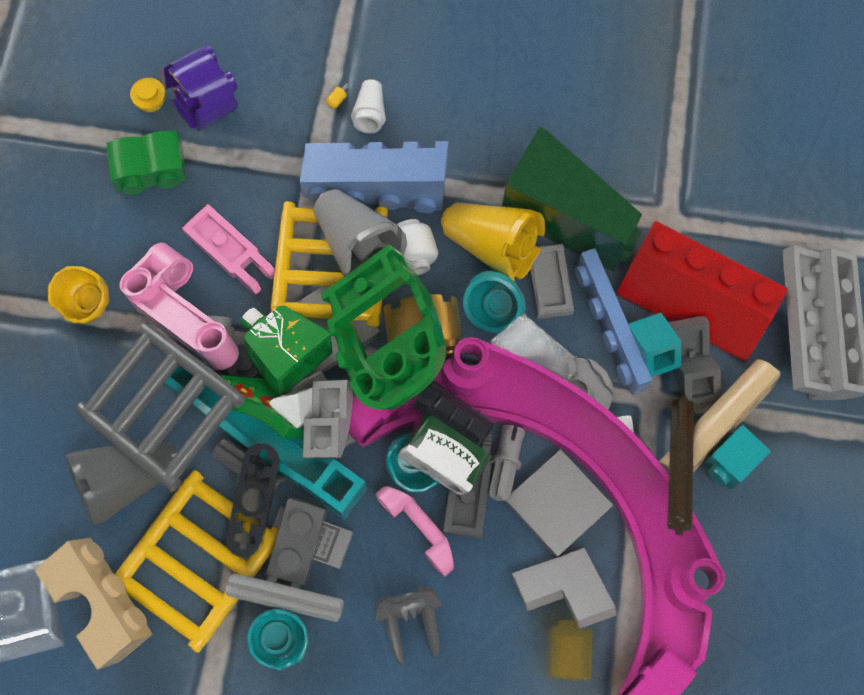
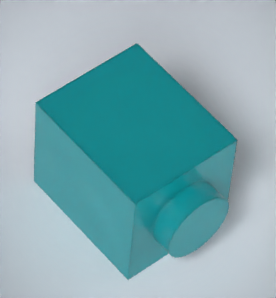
[628,313,681,377]
[703,424,771,490]

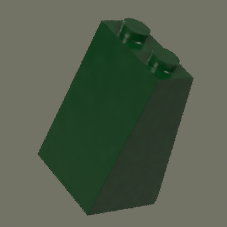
[502,126,643,272]

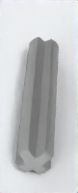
[226,574,344,622]

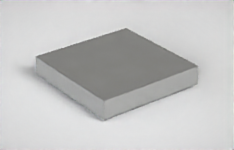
[504,449,613,558]

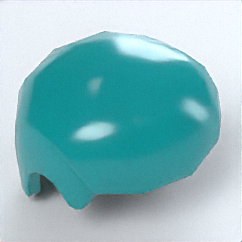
[385,432,438,492]
[247,608,309,670]

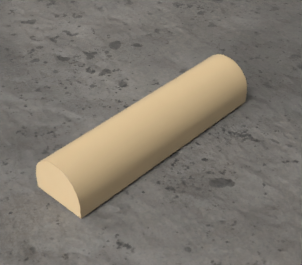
[659,359,780,474]

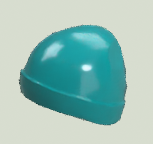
[463,271,526,333]

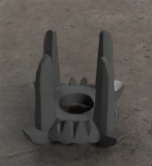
[375,587,442,665]

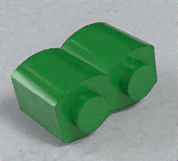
[106,131,187,195]

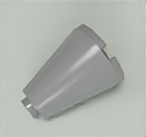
[313,189,407,277]

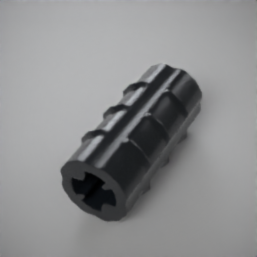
[413,380,495,446]

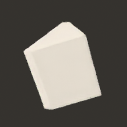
[269,387,313,428]

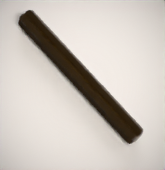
[667,395,694,535]

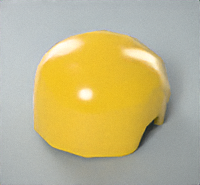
[48,266,110,324]

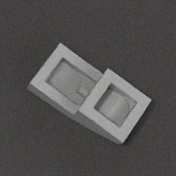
[303,380,354,458]

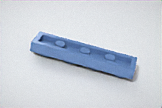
[575,248,653,395]

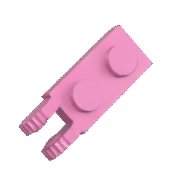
[182,204,275,295]

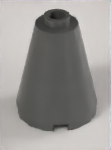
[65,440,177,526]

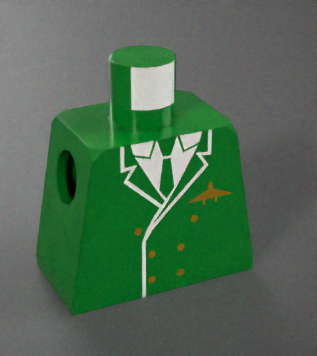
[241,306,333,396]

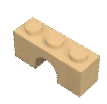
[35,538,153,670]

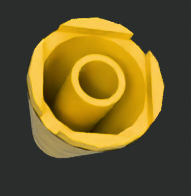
[441,202,545,281]

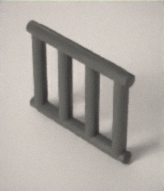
[75,322,246,492]

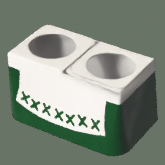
[398,414,492,495]

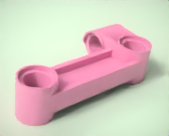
[120,243,239,370]

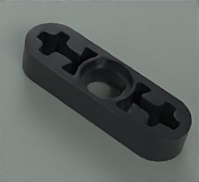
[226,443,281,557]

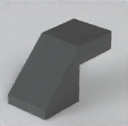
[668,316,721,405]

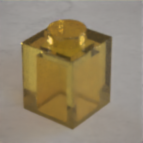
[546,620,593,681]

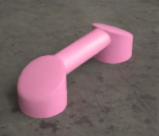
[374,486,454,577]

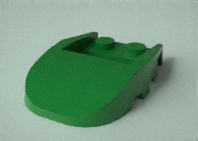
[321,244,446,410]

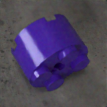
[161,45,238,131]

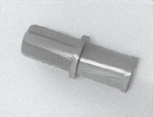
[488,425,525,501]

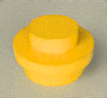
[130,78,166,112]

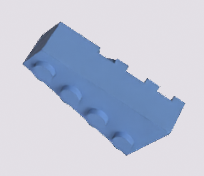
[300,141,448,214]

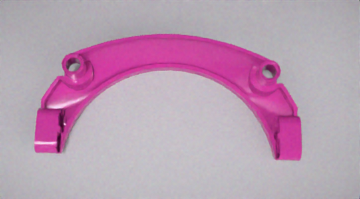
[348,337,725,695]

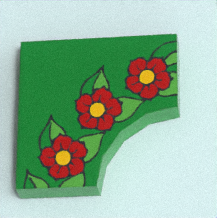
[221,375,304,439]

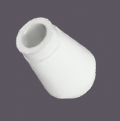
[351,80,386,133]

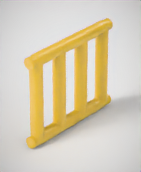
[271,202,388,327]
[115,470,279,653]

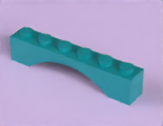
[164,351,367,520]

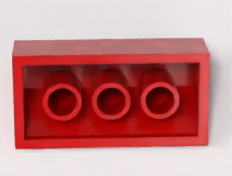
[615,220,788,363]

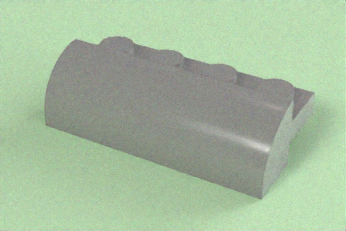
[782,245,864,400]

